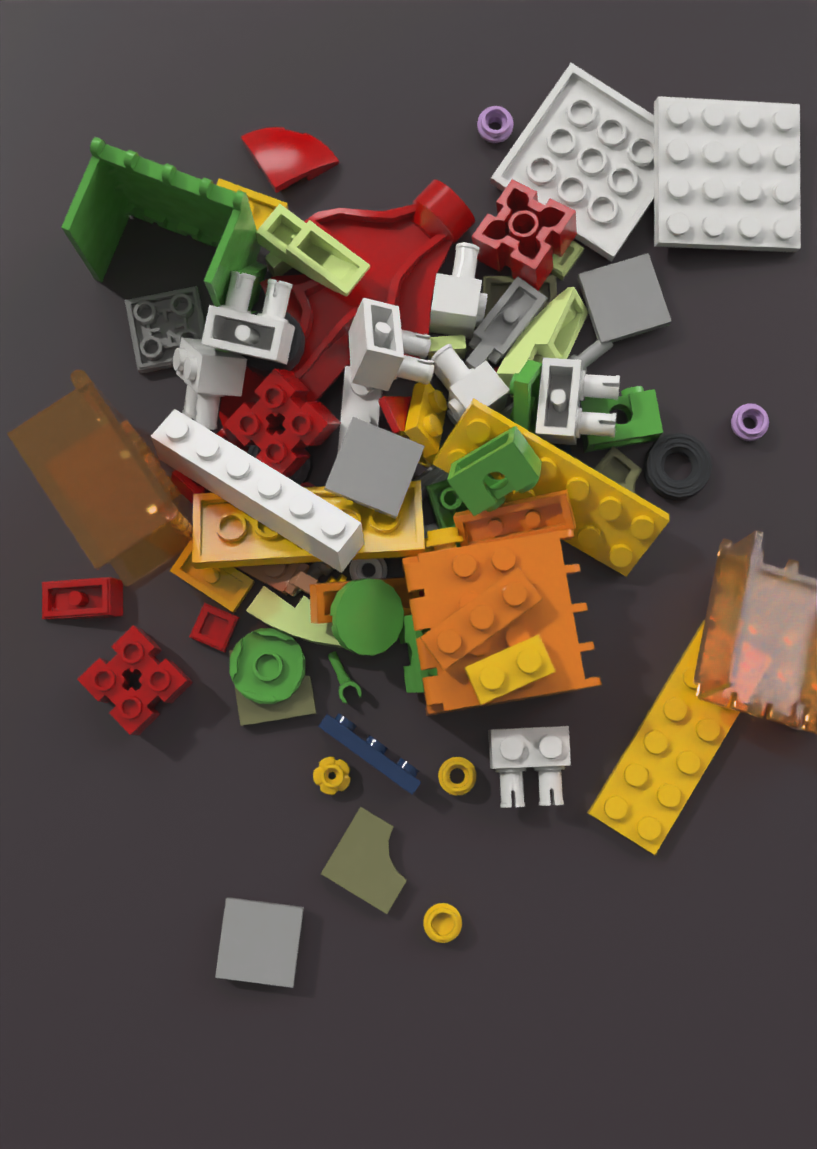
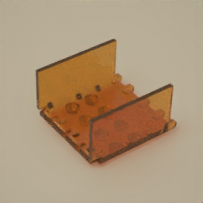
[7,369,193,587]
[693,530,817,734]

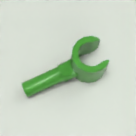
[327,651,362,704]

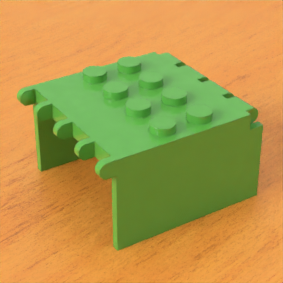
[61,137,261,307]

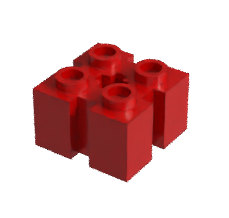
[472,179,577,290]
[224,369,341,477]
[77,625,193,736]

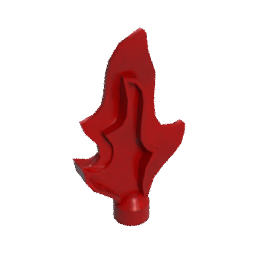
[219,179,475,450]

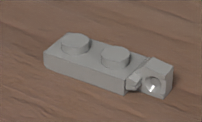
[465,277,548,370]

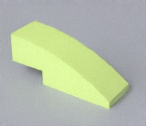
[256,203,370,297]
[496,287,588,397]
[246,586,343,648]

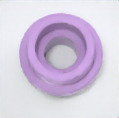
[477,106,513,143]
[731,404,769,441]

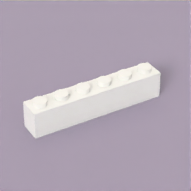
[151,409,364,573]

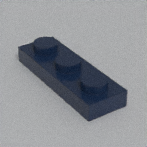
[318,713,421,795]

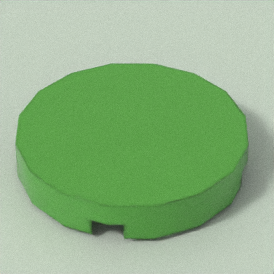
[330,578,404,655]
[229,628,306,704]

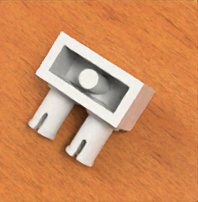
[429,243,488,338]
[201,271,295,365]
[348,298,434,391]
[173,337,247,430]
[431,344,510,426]
[535,358,620,445]
[488,726,571,807]

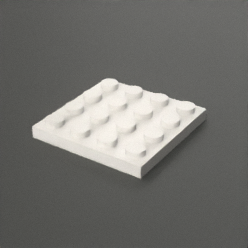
[490,63,654,262]
[654,96,801,252]

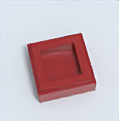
[189,602,240,653]

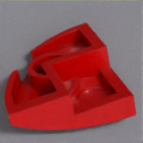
[240,127,339,193]

